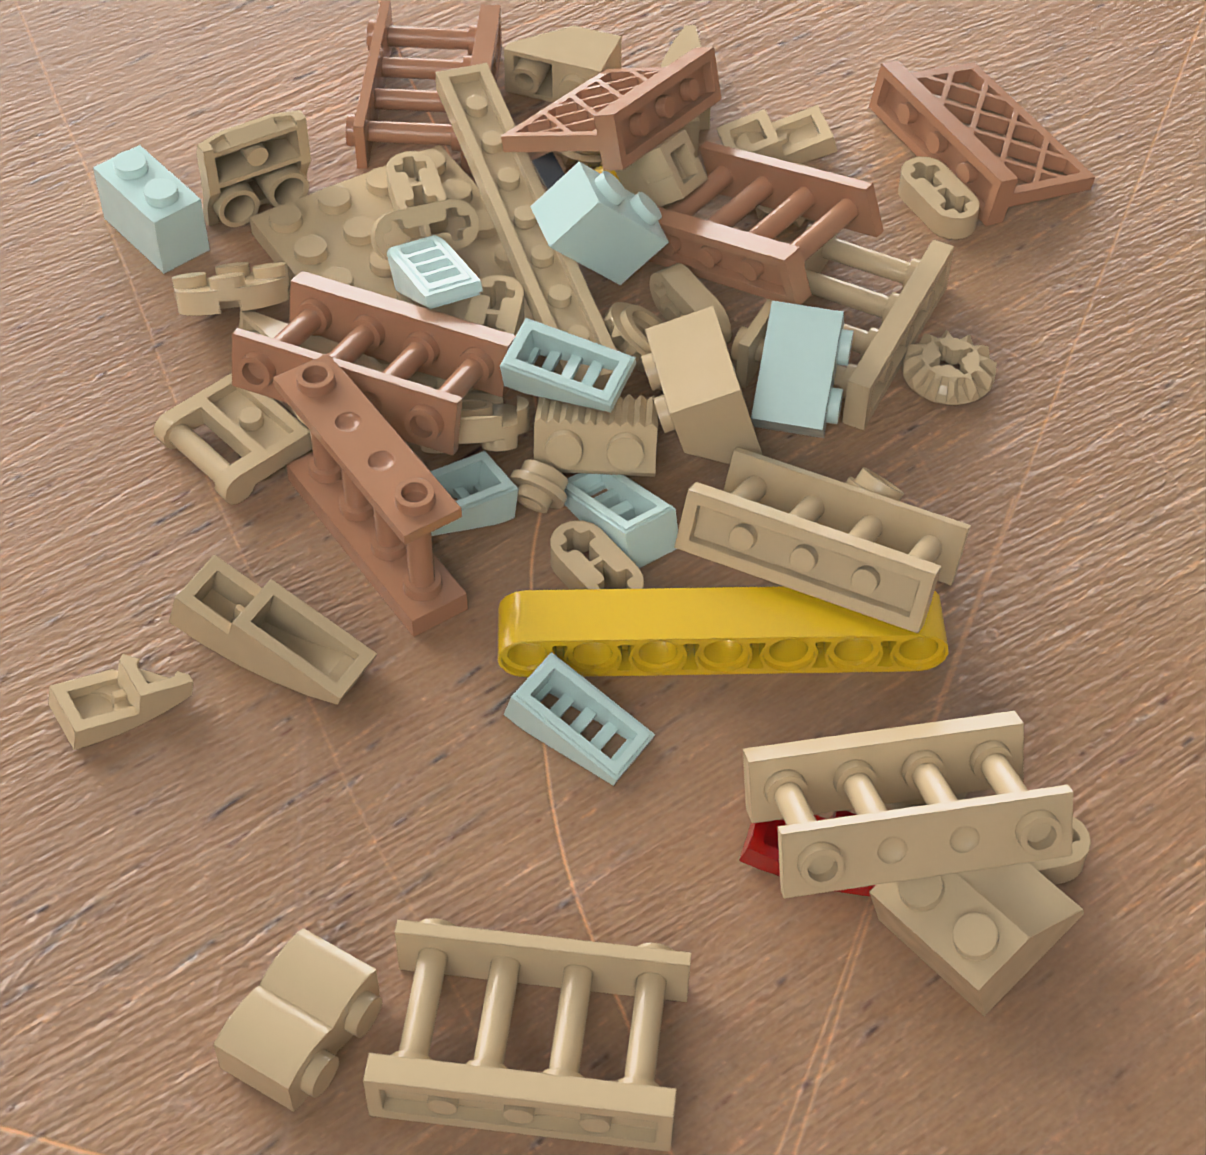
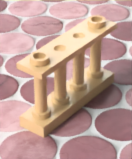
[731,224,954,430]
[674,447,971,633]
[743,711,1073,898]
[363,918,691,1152]

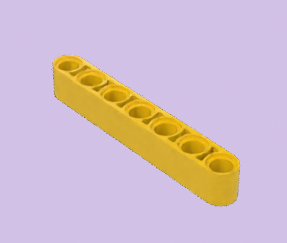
[498,586,949,678]

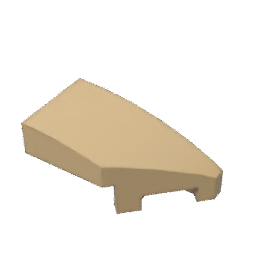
[48,654,193,750]

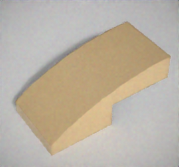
[716,105,838,164]

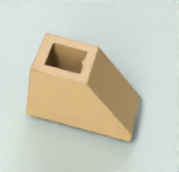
[504,26,622,102]

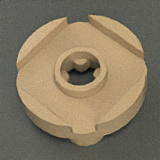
[172,262,290,316]
[421,391,530,453]

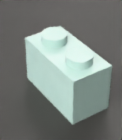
[93,145,210,274]
[530,161,669,285]
[751,300,854,438]

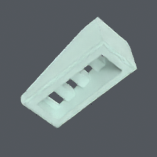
[387,235,483,309]
[500,318,636,412]
[430,451,518,536]
[564,473,678,568]
[503,652,655,786]

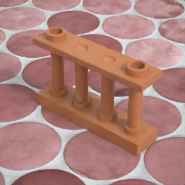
[346,0,502,174]
[648,141,884,305]
[232,271,516,456]
[273,353,468,637]

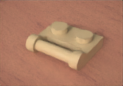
[154,373,312,504]

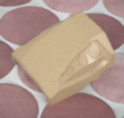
[196,110,311,227]

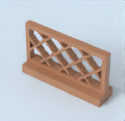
[501,47,722,170]
[869,60,1096,226]

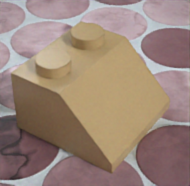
[641,306,763,464]
[869,862,1084,1016]

